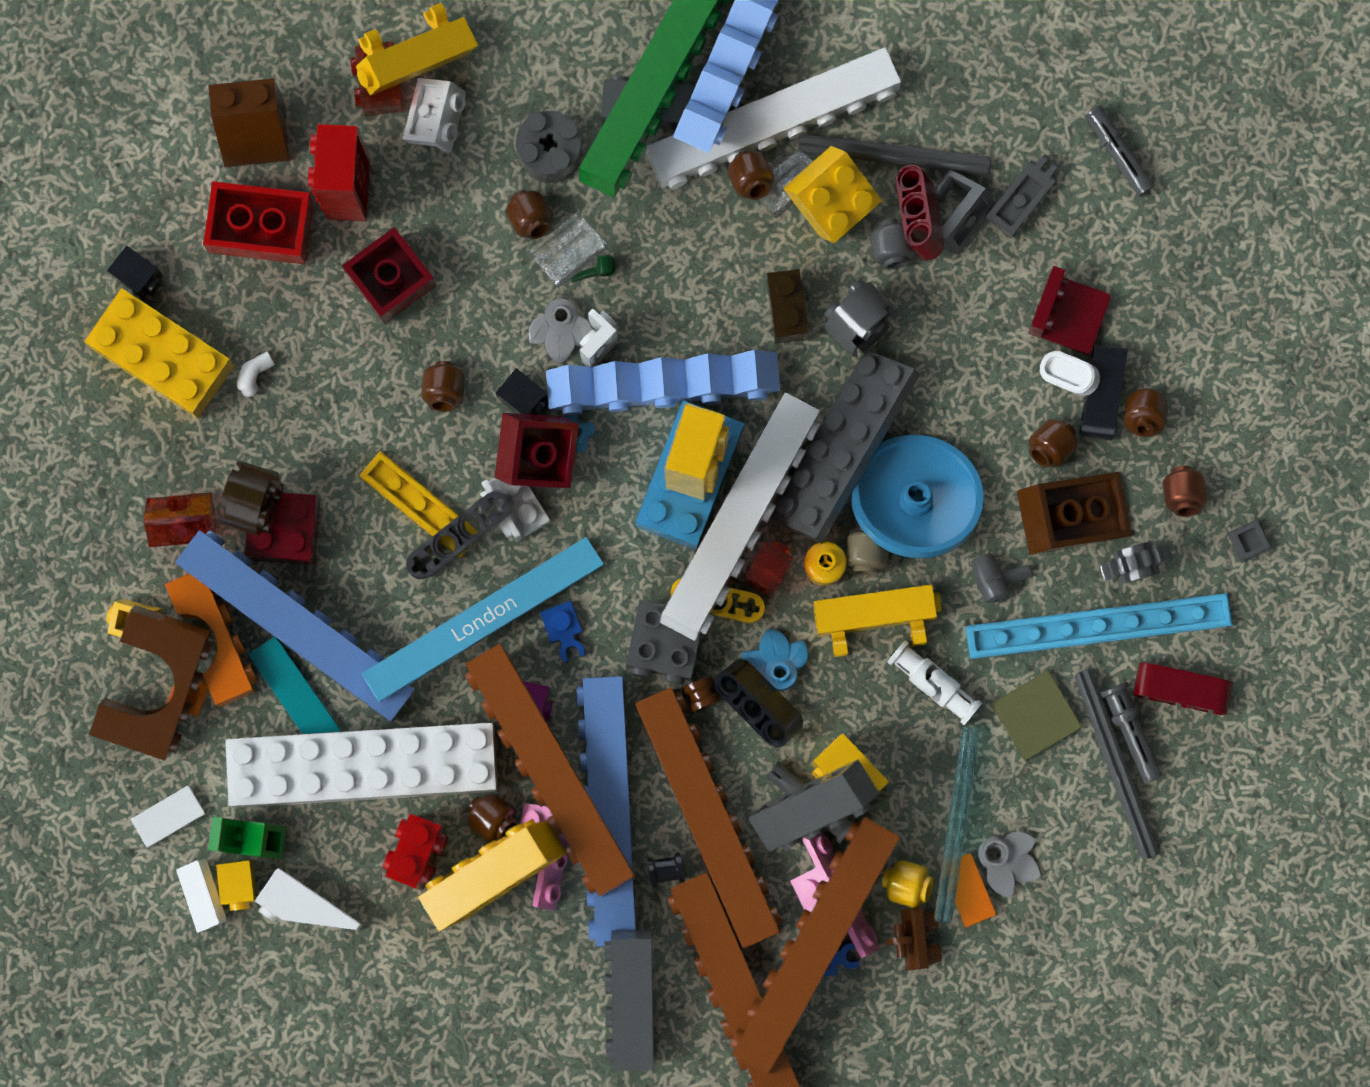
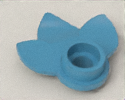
[742,628,808,691]

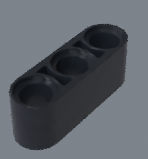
[1079,343,1128,441]
[715,659,803,748]

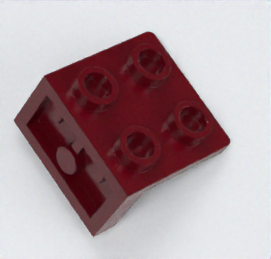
[1028,265,1111,355]

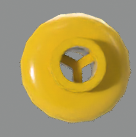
[804,541,847,586]
[882,860,934,908]

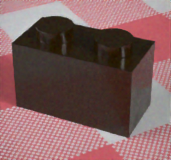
[766,269,808,344]

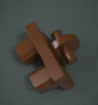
[886,908,942,971]

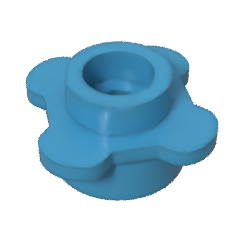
[566,415,595,453]

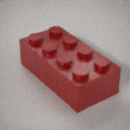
[308,124,370,221]

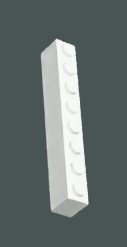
[646,47,901,189]
[660,392,821,641]

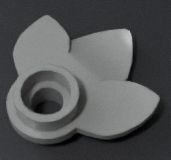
[529,298,592,364]
[978,832,1040,898]

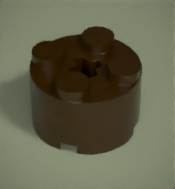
[218,460,285,536]

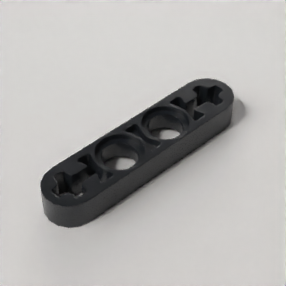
[406,490,514,579]

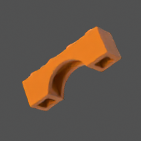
[165,574,258,708]

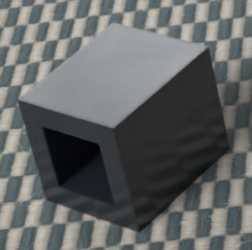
[107,245,163,300]
[495,368,548,415]

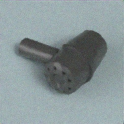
[971,553,1032,603]

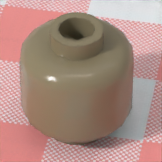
[846,527,889,575]

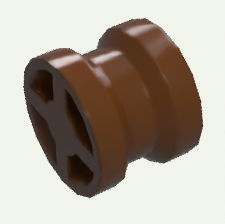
[682,676,722,713]

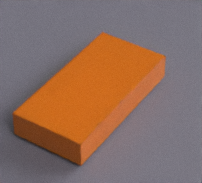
[940,853,996,928]

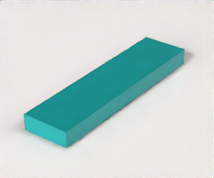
[248,637,342,734]

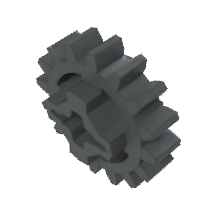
[1100,542,1173,584]

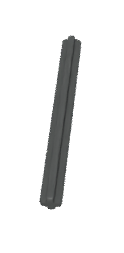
[798,134,991,175]
[1075,669,1159,859]

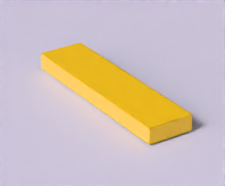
[359,451,479,559]

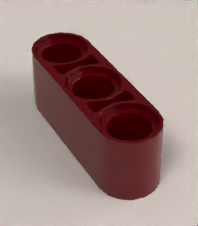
[896,164,944,260]
[1133,662,1233,716]

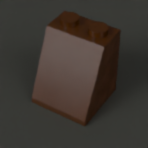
[208,78,289,168]

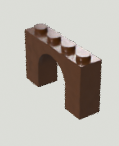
[89,605,213,761]

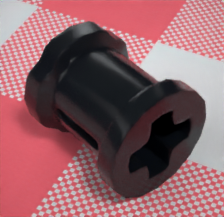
[647,852,685,887]

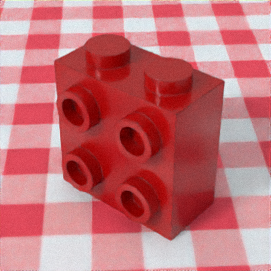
[382,814,449,891]

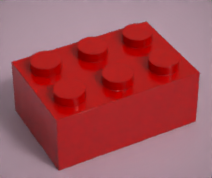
[203,181,314,265]

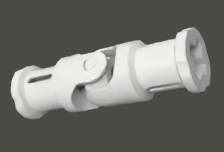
[887,640,982,725]

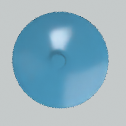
[851,435,984,558]

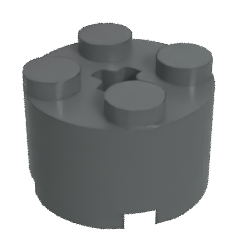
[516,111,582,183]
[824,279,899,357]

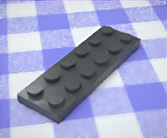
[770,350,920,544]

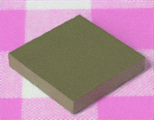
[990,670,1082,761]

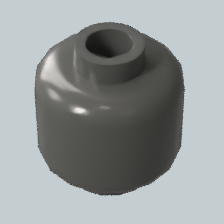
[870,219,916,269]

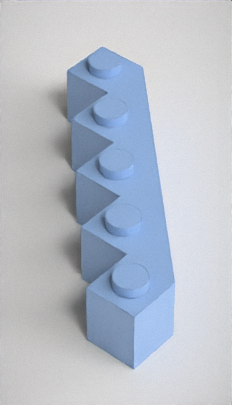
[673,0,779,153]
[546,350,780,416]

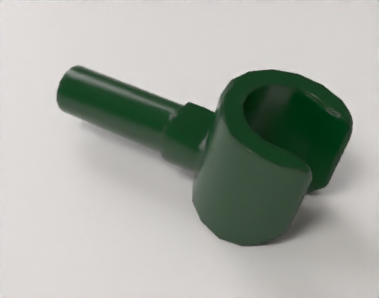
[570,255,615,282]

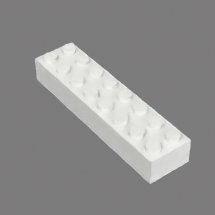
[225,723,498,808]

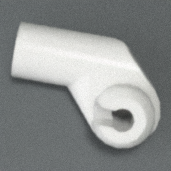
[236,351,275,397]

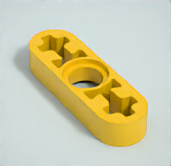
[671,578,765,624]

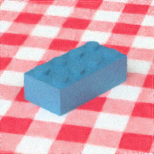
[635,400,744,550]

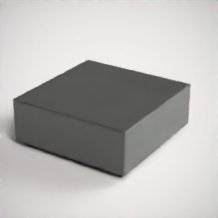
[1227,519,1272,563]

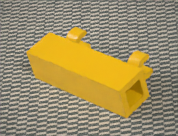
[355,3,478,96]
[813,585,942,658]

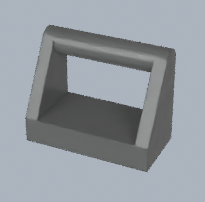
[935,169,996,255]

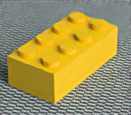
[84,288,235,419]
[665,403,729,500]
[418,819,567,932]

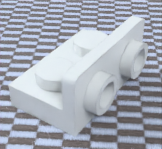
[403,78,466,152]
[580,309,618,367]
[480,478,550,542]

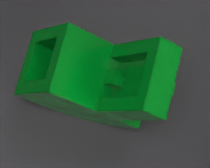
[208,817,287,860]

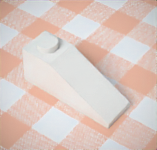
[255,868,363,930]

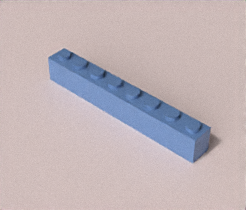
[175,530,415,721]
[577,676,636,947]

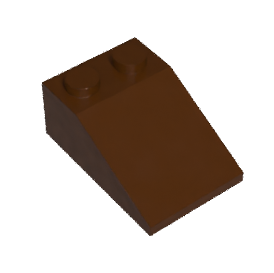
[1017,472,1132,555]

